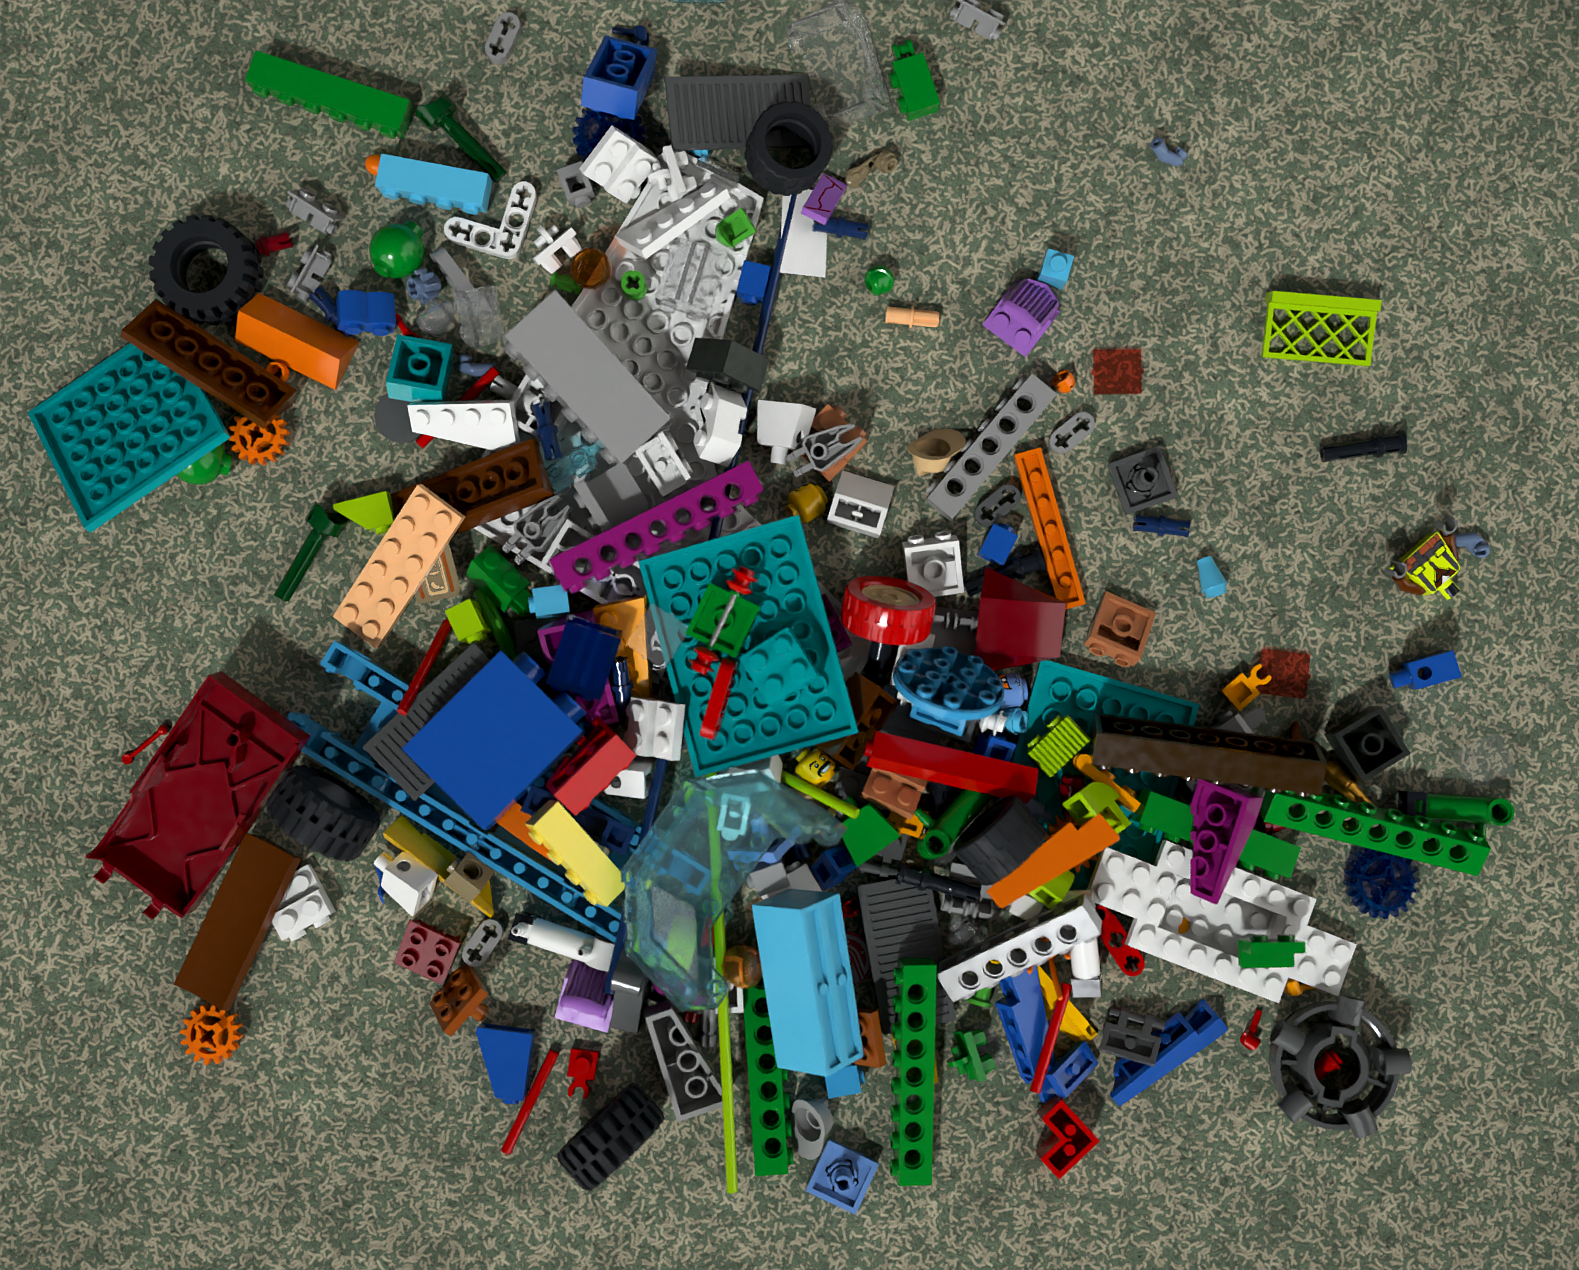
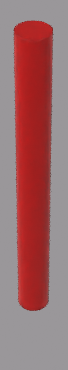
[416,366,500,449]
[397,620,452,715]
[1030,982,1072,1094]
[501,1049,559,1155]

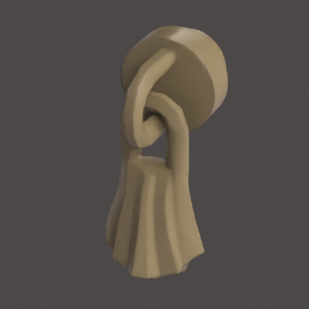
[845,149,897,188]

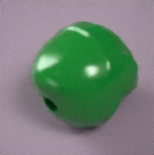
[864,265,895,296]

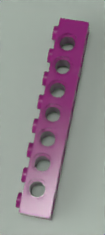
[549,461,764,594]

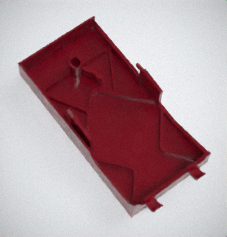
[85,671,311,920]

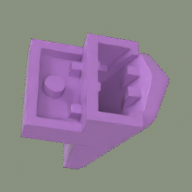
[983,278,1060,357]
[554,960,615,1033]

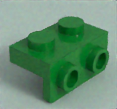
[1238,934,1306,968]

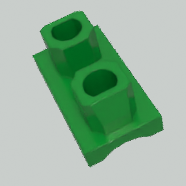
[946,1029,996,1082]

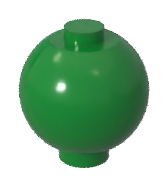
[369,220,425,278]
[176,444,232,485]

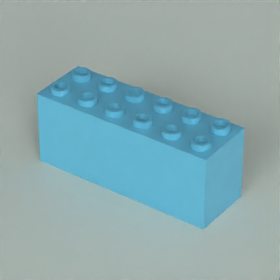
[752,889,864,1077]

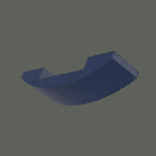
[521,785,636,855]

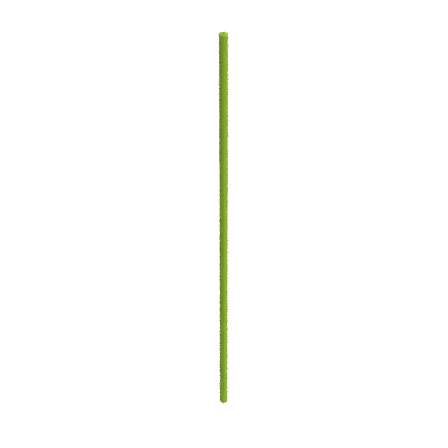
[706,772,738,1194]

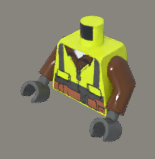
[1384,515,1461,600]

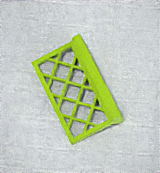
[1261,291,1382,366]

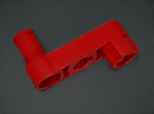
[1095,905,1145,977]

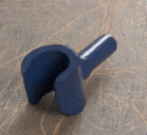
[612,25,649,45]

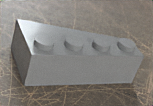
[643,1000,723,1122]

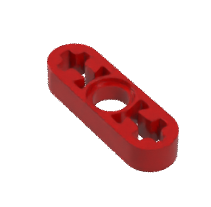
[700,657,738,740]

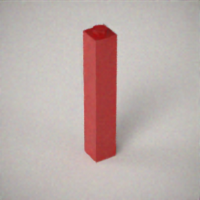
[863,731,1039,804]

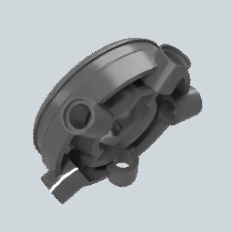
[1269,995,1412,1138]

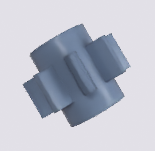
[407,268,441,304]

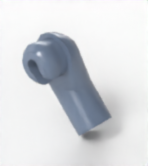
[1150,137,1188,167]
[457,354,496,377]
[1455,532,1490,558]

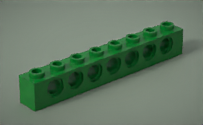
[1260,790,1491,876]
[740,947,794,1176]
[889,958,937,1186]

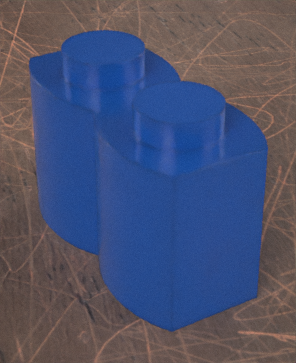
[336,290,396,336]

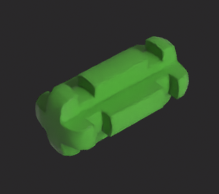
[550,271,584,295]

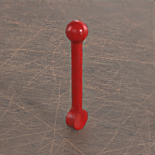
[121,724,169,765]

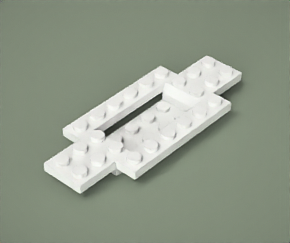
[1087,840,1357,1003]

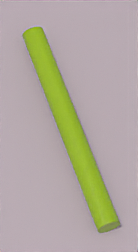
[780,770,860,819]

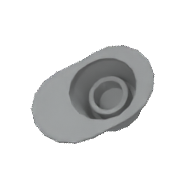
[791,1098,833,1160]

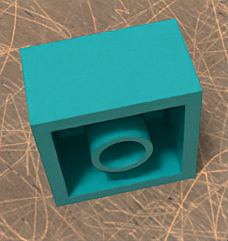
[386,334,454,402]
[739,627,821,707]

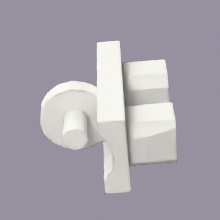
[648,145,697,204]
[532,225,582,274]

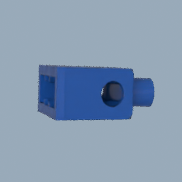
[1389,650,1462,690]

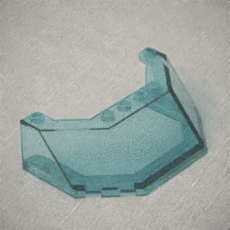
[621,770,847,1011]

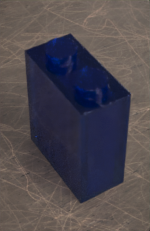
[546,614,622,701]

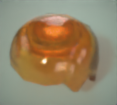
[571,248,612,290]
[722,944,763,989]

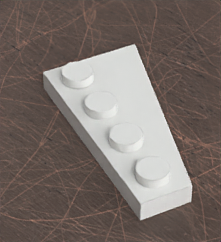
[615,182,730,259]
[407,400,520,452]

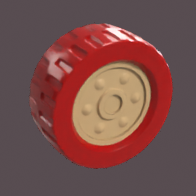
[840,576,936,680]

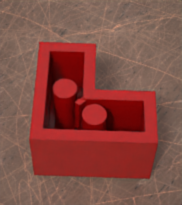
[1035,1095,1100,1180]

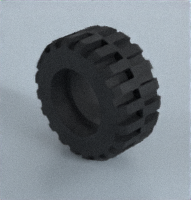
[149,214,264,326]
[266,765,380,862]
[557,1083,664,1191]

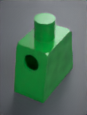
[837,796,902,867]

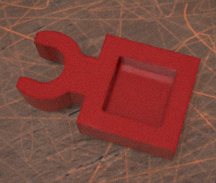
[567,1047,599,1099]

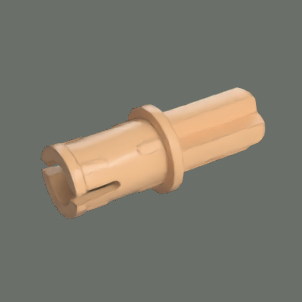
[885,306,940,328]

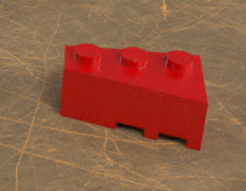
[545,716,637,816]

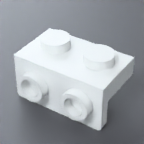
[635,431,693,498]

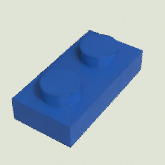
[1046,1041,1099,1098]

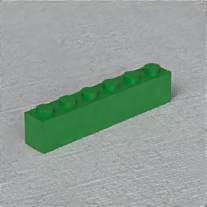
[245,50,415,139]
[1131,789,1301,880]

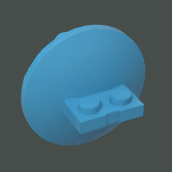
[893,646,1004,736]

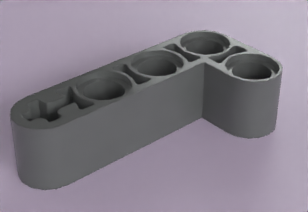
[610,945,652,1034]

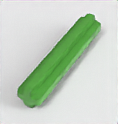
[474,589,516,661]

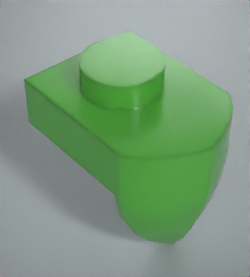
[715,208,758,248]

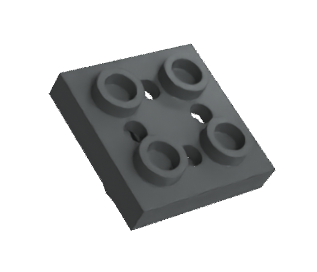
[1107,446,1178,516]

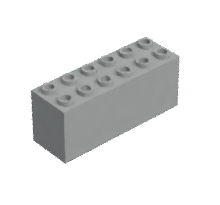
[503,290,671,465]

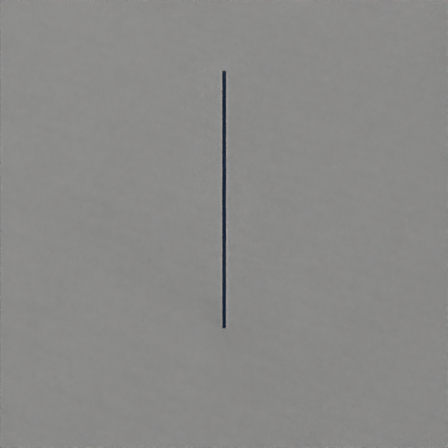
[604,167,801,994]

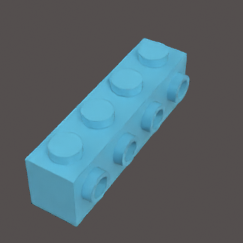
[375,153,493,215]

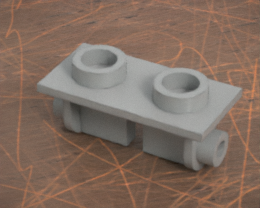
[950,0,1007,41]
[286,188,345,235]
[287,245,332,302]

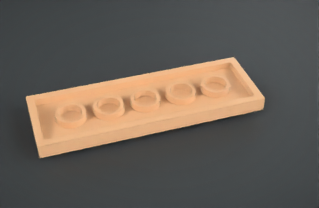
[333,484,465,649]

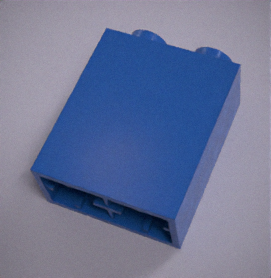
[402,650,586,830]

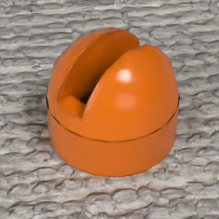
[365,153,381,176]
[265,362,290,382]
[1051,369,1075,393]

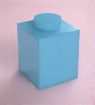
[1037,249,1074,290]
[528,585,570,619]

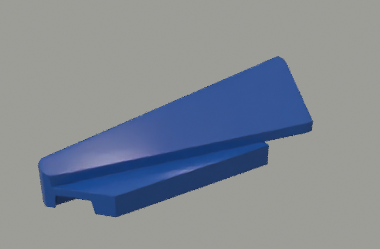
[995,965,1057,1103]
[1110,999,1228,1106]

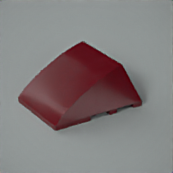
[975,567,1066,671]

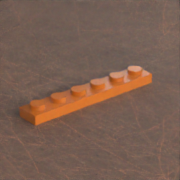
[1013,447,1086,610]

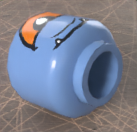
[997,673,1028,710]

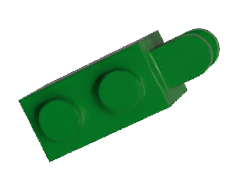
[888,39,940,121]
[465,545,533,619]

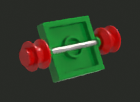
[685,566,762,675]

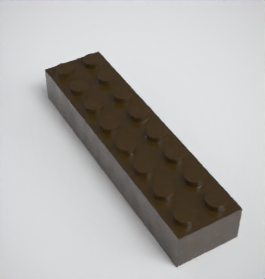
[1089,713,1327,796]

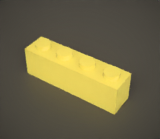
[525,800,630,907]

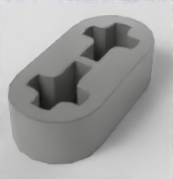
[485,12,522,64]
[1048,412,1095,455]
[462,918,504,967]

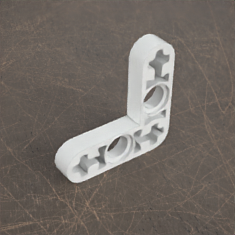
[444,181,537,259]

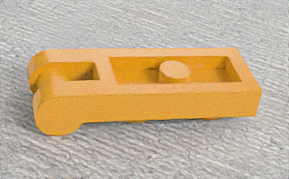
[1072,753,1141,812]

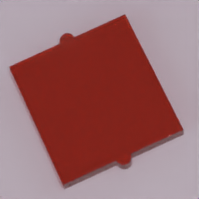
[1091,349,1144,395]
[1257,649,1311,699]

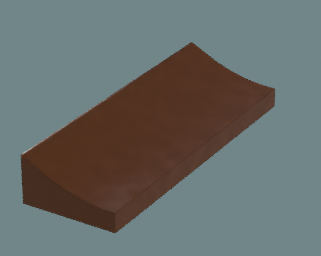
[120,299,297,429]
[391,438,556,536]
[173,833,301,1011]

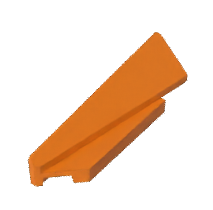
[986,813,1120,908]

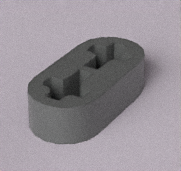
[974,484,1021,527]

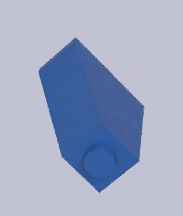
[476,1023,536,1104]

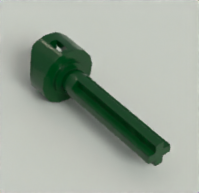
[416,90,507,183]
[274,501,349,602]

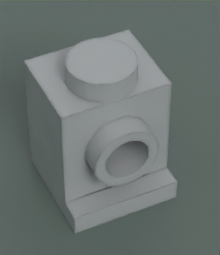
[557,161,595,208]

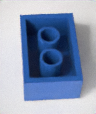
[581,35,657,120]

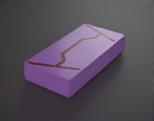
[801,173,847,225]

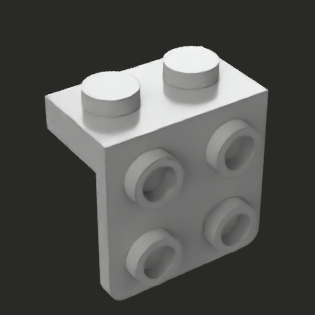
[573,463,650,533]

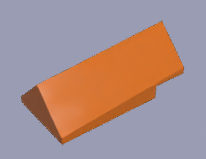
[235,293,360,390]

